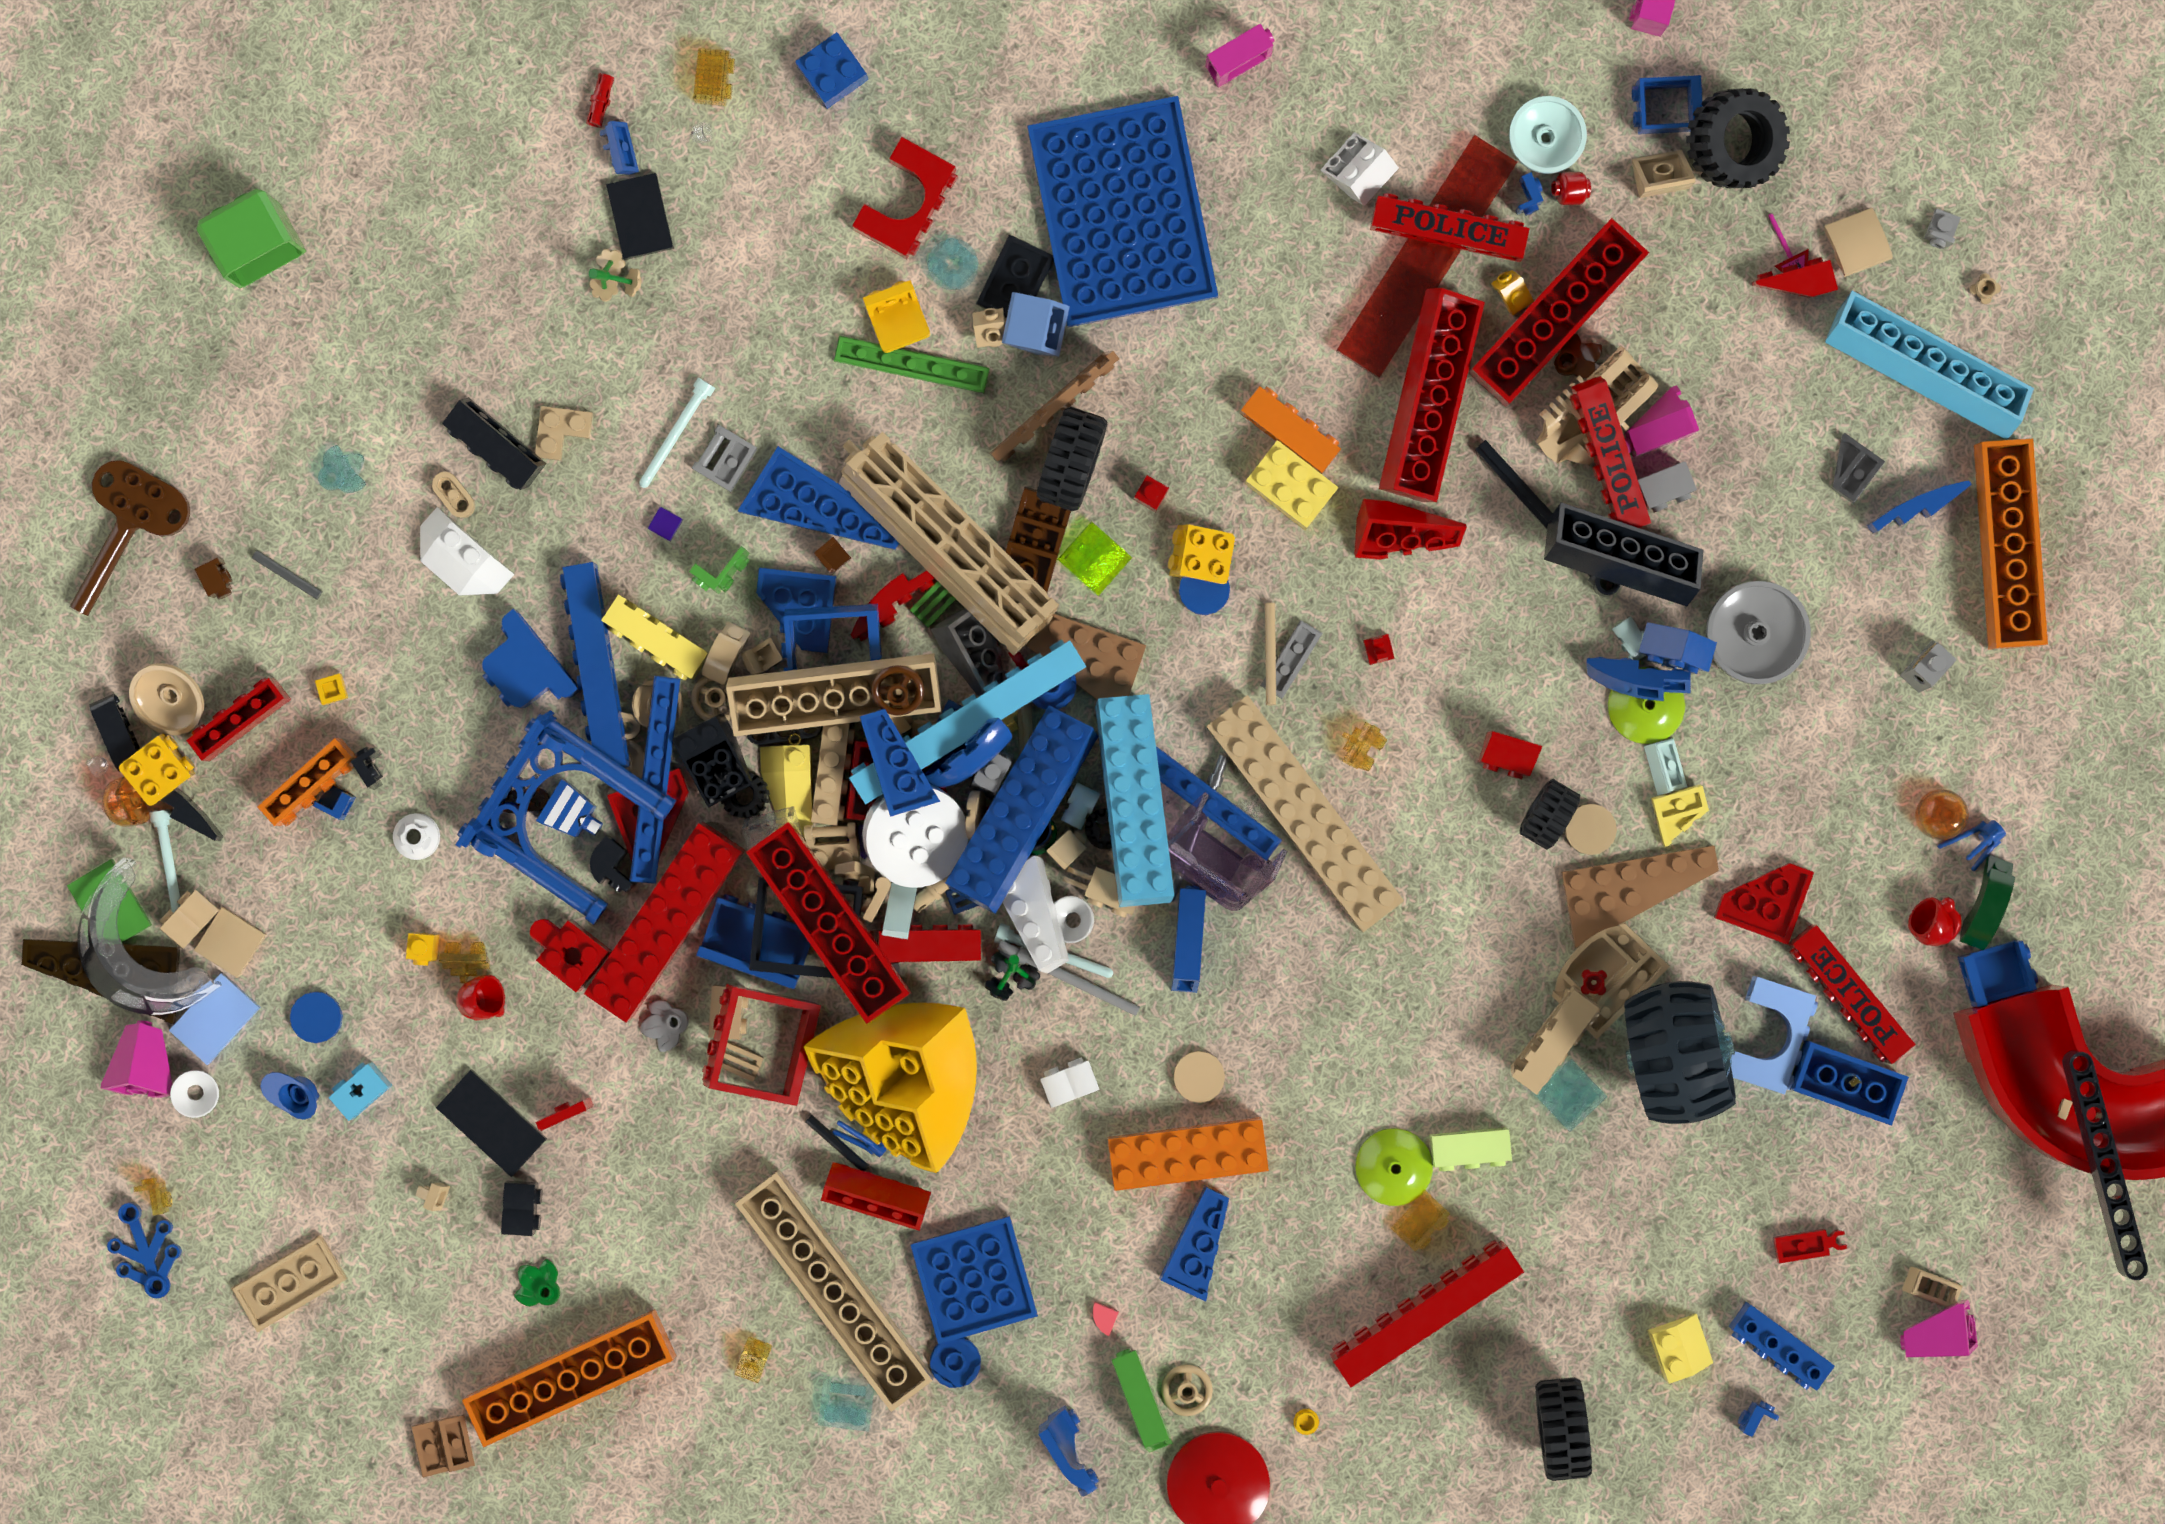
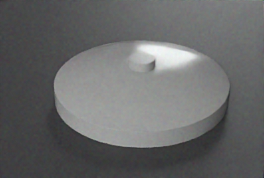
[1706,581,1811,685]

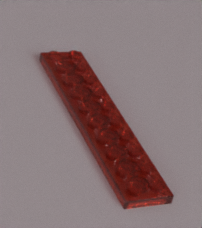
[1336,134,1517,379]

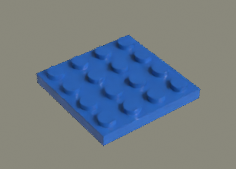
[910,1216,1038,1344]

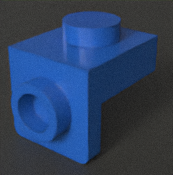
[1515,172,1544,216]
[1738,1400,1780,1437]

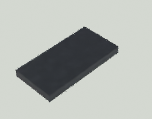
[436,1069,547,1178]

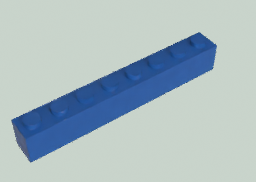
[560,562,630,767]

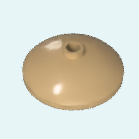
[129,663,204,735]

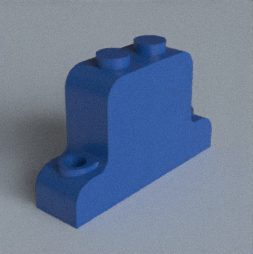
[482,609,580,708]

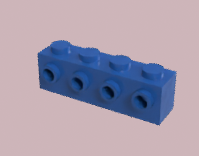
[1728,1302,1835,1391]

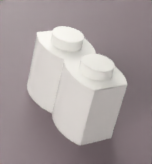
[1040,1057,1100,1108]

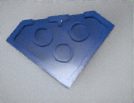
[756,568,837,653]

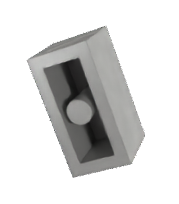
[1638,461,1697,513]

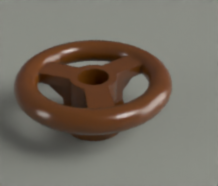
[872,665,924,716]

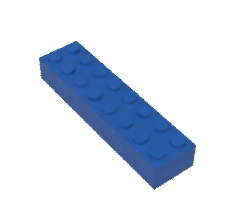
[945,705,1099,914]

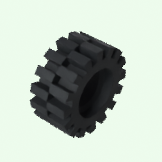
[720,772,770,818]

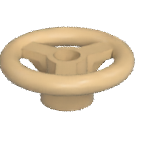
[691,676,732,721]
[1161,1365,1213,1416]

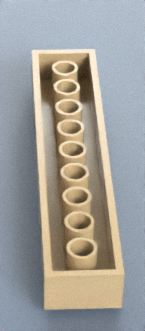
[1206,695,1404,932]
[735,1170,934,1412]

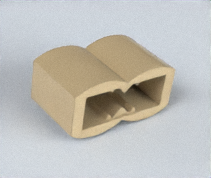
[159,890,219,949]

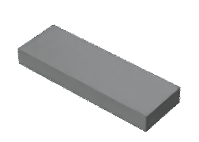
[1260,620,1323,699]

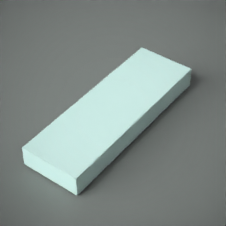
[882,882,917,940]

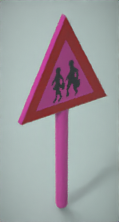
[1768,213,1809,273]

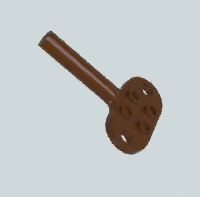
[70,460,190,616]

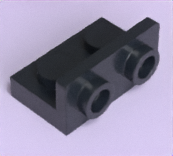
[351,747,383,790]

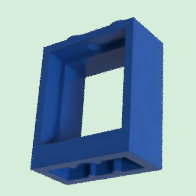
[1632,75,1703,134]

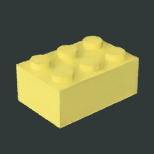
[1244,440,1339,530]

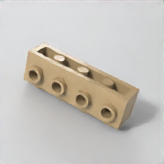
[811,723,855,826]

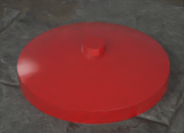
[1167,1431,1270,1524]

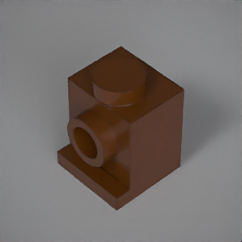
[194,557,233,600]

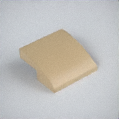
[1824,208,1893,277]

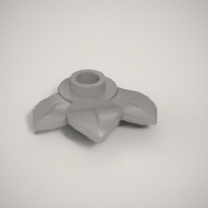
[640,1000,689,1052]

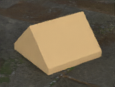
[1632,150,1696,198]

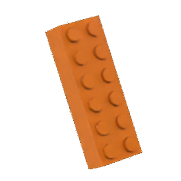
[1108,1117,1269,1191]

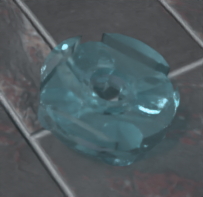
[927,238,979,290]

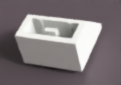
[1321,132,1399,206]

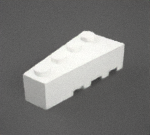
[1003,855,1069,973]

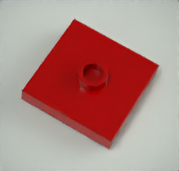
[535,1097,594,1131]

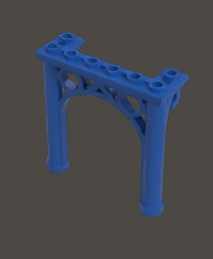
[455,710,676,925]

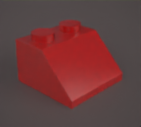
[1478,731,1542,780]

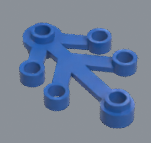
[107,1202,182,1299]

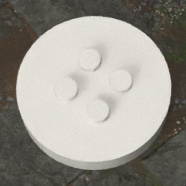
[862,784,968,888]

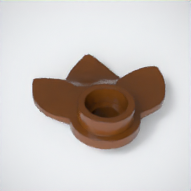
[1554,333,1602,379]

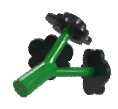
[985,950,1040,1001]

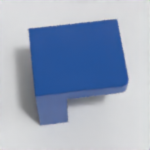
[312,786,356,820]

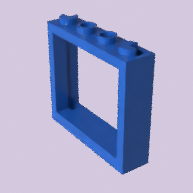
[779,604,882,671]

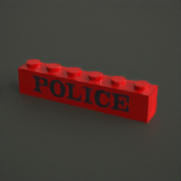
[1370,193,1530,262]
[1570,376,1651,528]
[1789,924,1916,1064]

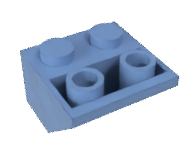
[1002,292,1070,357]

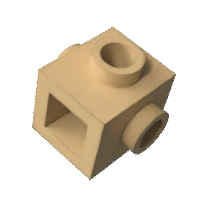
[973,308,1007,348]

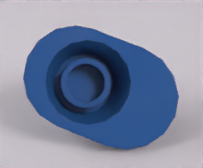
[260,1072,320,1120]

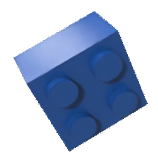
[795,32,869,109]
[1639,622,1717,674]

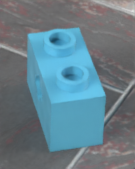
[328,1062,393,1121]

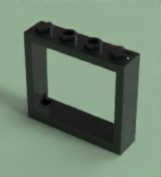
[749,877,864,979]

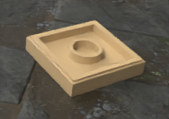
[194,907,267,978]

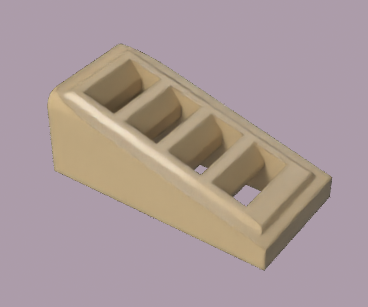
[1902,1266,1963,1307]

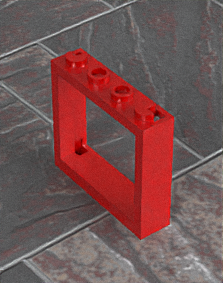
[702,984,821,1106]

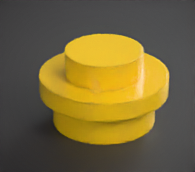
[1293,1408,1319,1435]

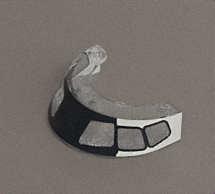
[77,858,222,1015]

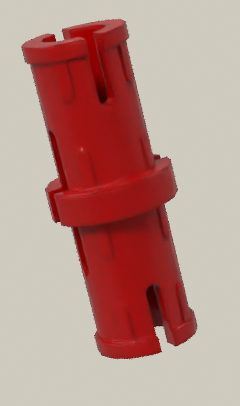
[586,73,615,128]

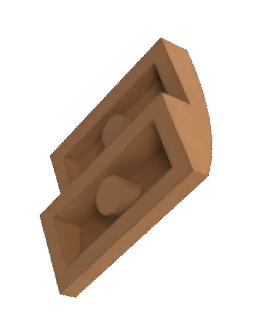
[411,1414,475,1478]

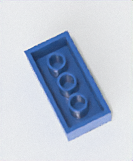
[1790,1041,1909,1126]

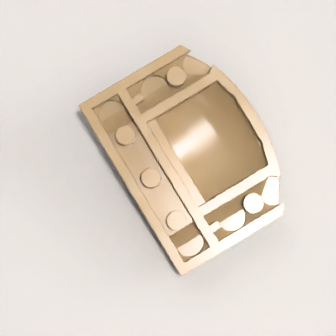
[1552,923,1670,1039]

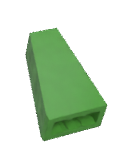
[1112,1349,1173,1453]

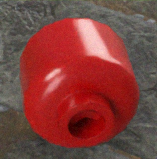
[1551,172,1591,205]

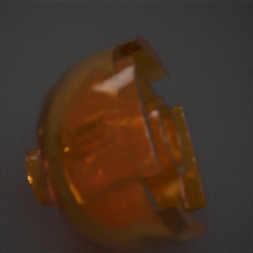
[102,776,152,827]
[1915,789,1969,840]

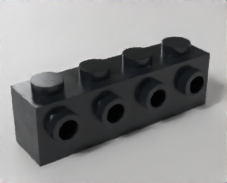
[442,397,547,490]

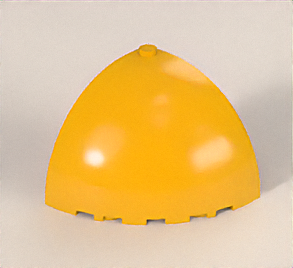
[804,1002,977,1173]

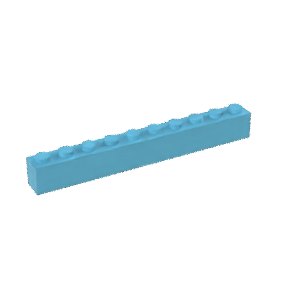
[849,639,1086,804]

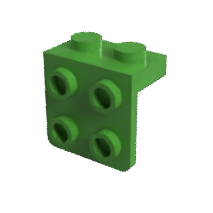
[689,546,750,594]

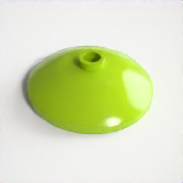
[1608,667,1685,744]
[1355,1128,1433,1206]

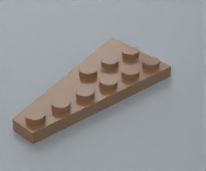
[989,351,1120,462]
[1561,846,1719,948]

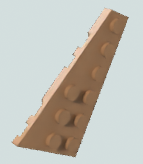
[1026,614,1146,700]

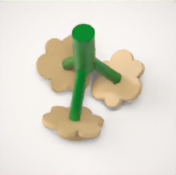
[589,249,642,302]

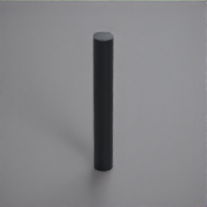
[805,1115,870,1171]

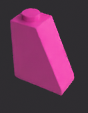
[1624,385,1699,457]
[100,1020,173,1098]
[1900,1299,1978,1358]

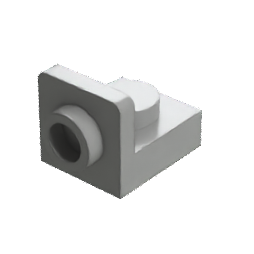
[1924,209,1961,249]

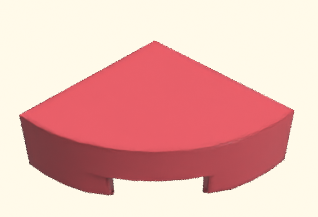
[1093,1302,1119,1336]

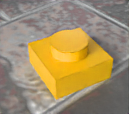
[315,673,348,706]

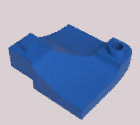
[1038,1405,1100,1497]

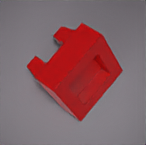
[1363,634,1395,665]

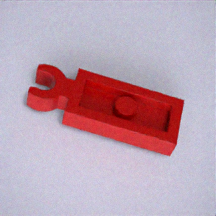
[1773,1229,1847,1264]

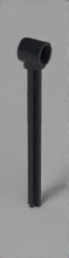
[1475,440,1620,597]

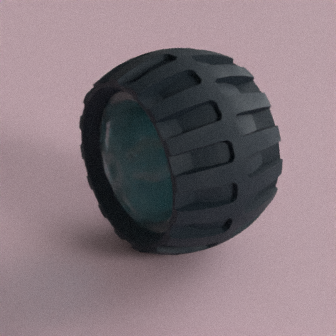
[1624,981,1736,1124]

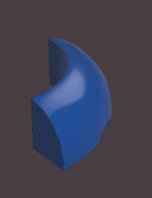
[924,718,1013,788]

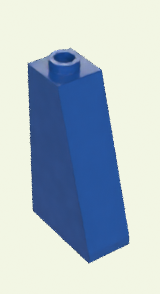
[1171,886,1206,993]

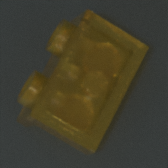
[1391,1190,1450,1251]

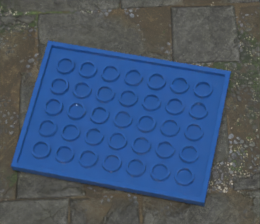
[1027,96,1218,328]

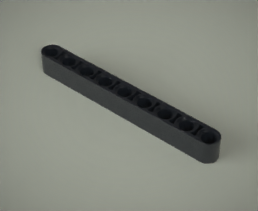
[2062,1050,2148,1280]

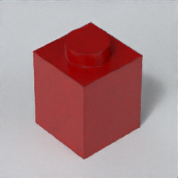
[1134,475,1169,513]

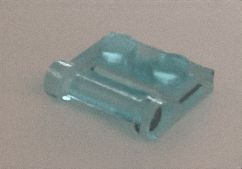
[818,1379,875,1432]

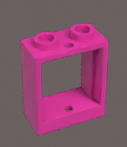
[1205,23,1275,88]

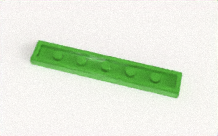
[834,336,990,394]

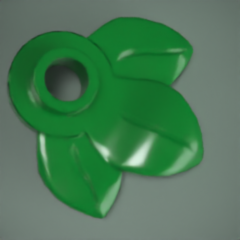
[514,1259,560,1307]

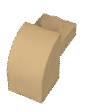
[701,622,751,685]

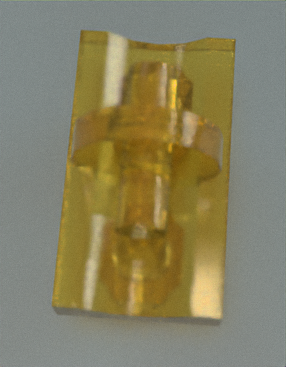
[1342,722,1387,771]
[439,942,490,984]

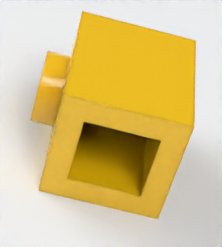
[406,932,439,966]

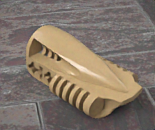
[1536,345,1658,466]

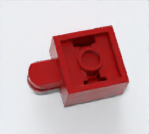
[530,919,612,993]

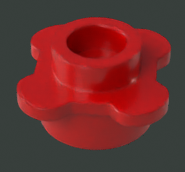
[1581,969,1607,996]

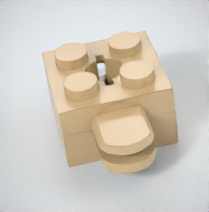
[1062,866,1136,918]

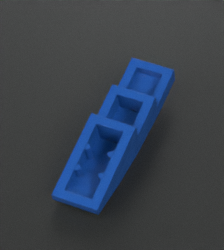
[1866,480,1972,533]

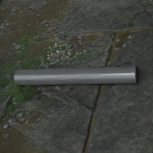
[252,550,323,600]

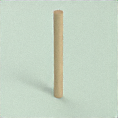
[1265,603,1276,706]

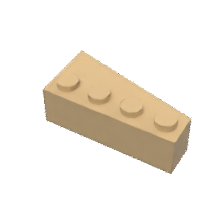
[1511,986,1600,1095]

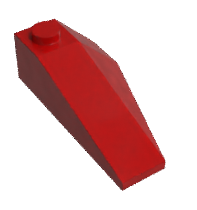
[1354,499,1467,560]

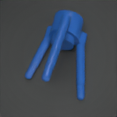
[1937,820,2006,871]
[832,1120,887,1158]

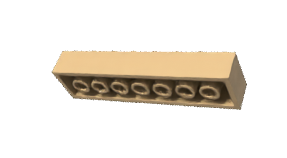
[726,653,941,736]

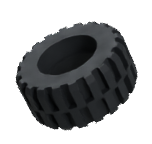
[1686,88,1790,188]
[1036,407,1108,511]
[1535,1377,1592,1481]

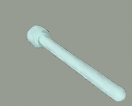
[639,377,716,488]
[149,809,180,913]
[994,923,1113,978]

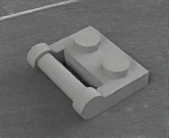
[692,425,758,492]

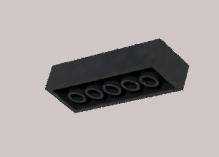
[1544,502,1704,607]

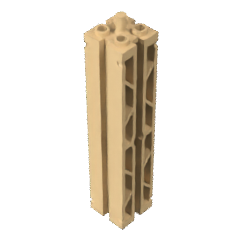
[839,432,1059,655]

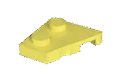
[1651,784,1709,847]

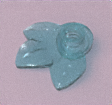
[318,445,366,493]

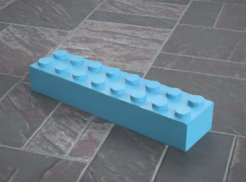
[1825,291,2034,440]
[1095,694,1174,907]

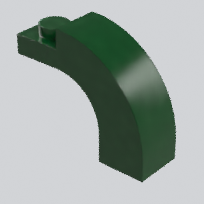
[1959,855,2015,951]

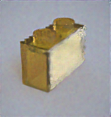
[693,48,735,106]

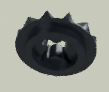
[1085,808,1112,849]

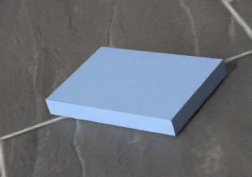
[169,973,261,1065]

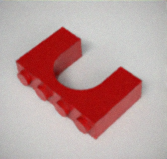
[852,137,958,260]

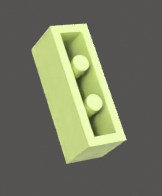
[1429,1127,1512,1171]

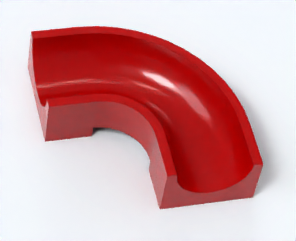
[1953,984,2165,1180]

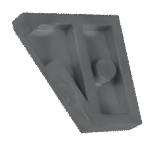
[1832,433,1885,504]

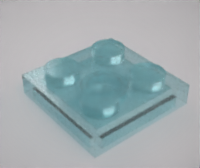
[1534,1059,1607,1132]

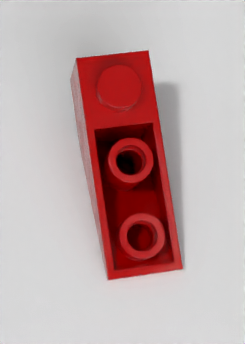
[1751,257,1838,298]

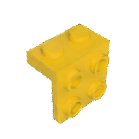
[863,280,930,353]
[1168,524,1235,584]
[119,733,196,806]

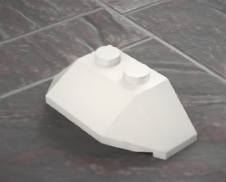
[420,507,515,596]

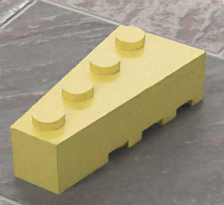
[601,594,709,681]

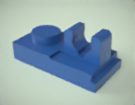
[600,121,639,175]

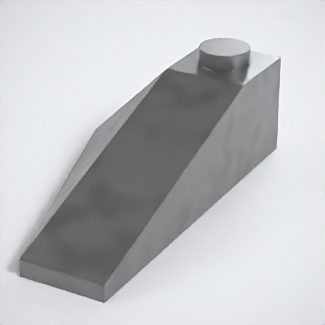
[931,609,1007,697]

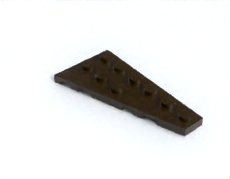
[21,939,180,1025]

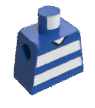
[536,779,603,837]

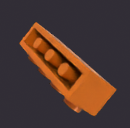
[1240,386,1341,474]
[257,738,356,827]

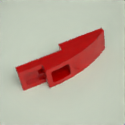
[850,570,935,642]

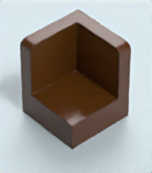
[814,537,852,575]

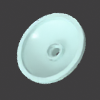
[1509,96,1587,174]

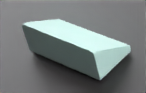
[1644,738,1687,795]

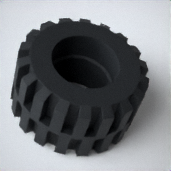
[1520,779,1580,850]

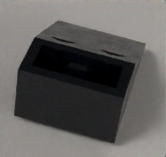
[672,713,753,808]

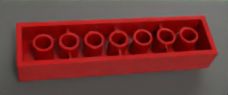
[1469,218,1650,407]
[1379,288,1485,502]
[584,821,745,1023]
[746,822,912,1024]
[1330,1240,1524,1388]

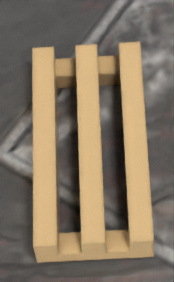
[706,1042,764,1082]

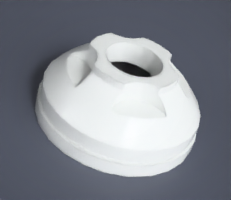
[393,813,440,860]
[1054,896,1094,943]
[170,1070,219,1118]

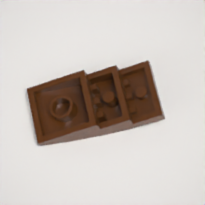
[1005,486,1071,593]

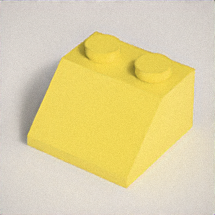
[1647,1314,1713,1384]

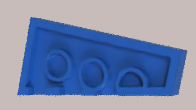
[859,709,940,817]
[1159,1186,1229,1302]

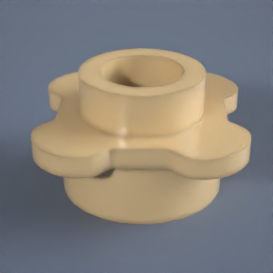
[1970,273,2001,304]

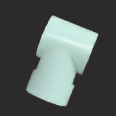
[1612,616,1646,660]
[1060,782,1100,830]

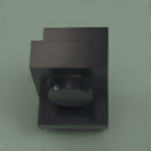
[590,835,635,893]

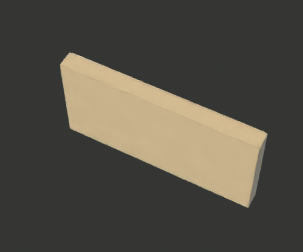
[231,1234,348,1333]

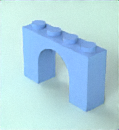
[1728,976,1818,1094]

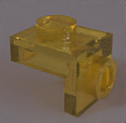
[134,1177,172,1216]
[734,1337,772,1384]

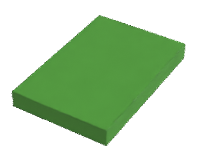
[67,859,152,944]

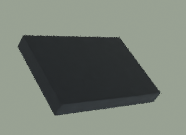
[606,173,674,260]
[976,235,1054,318]

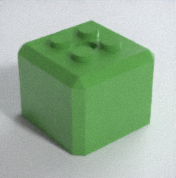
[196,189,306,288]

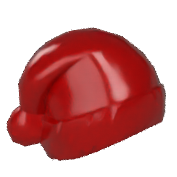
[1908,897,1962,946]
[456,975,505,1021]

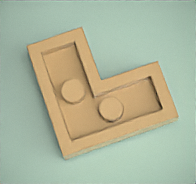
[535,406,593,461]

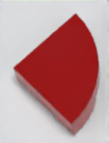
[1008,652,1029,670]

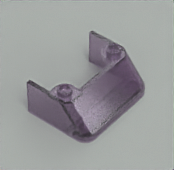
[1167,792,1288,911]

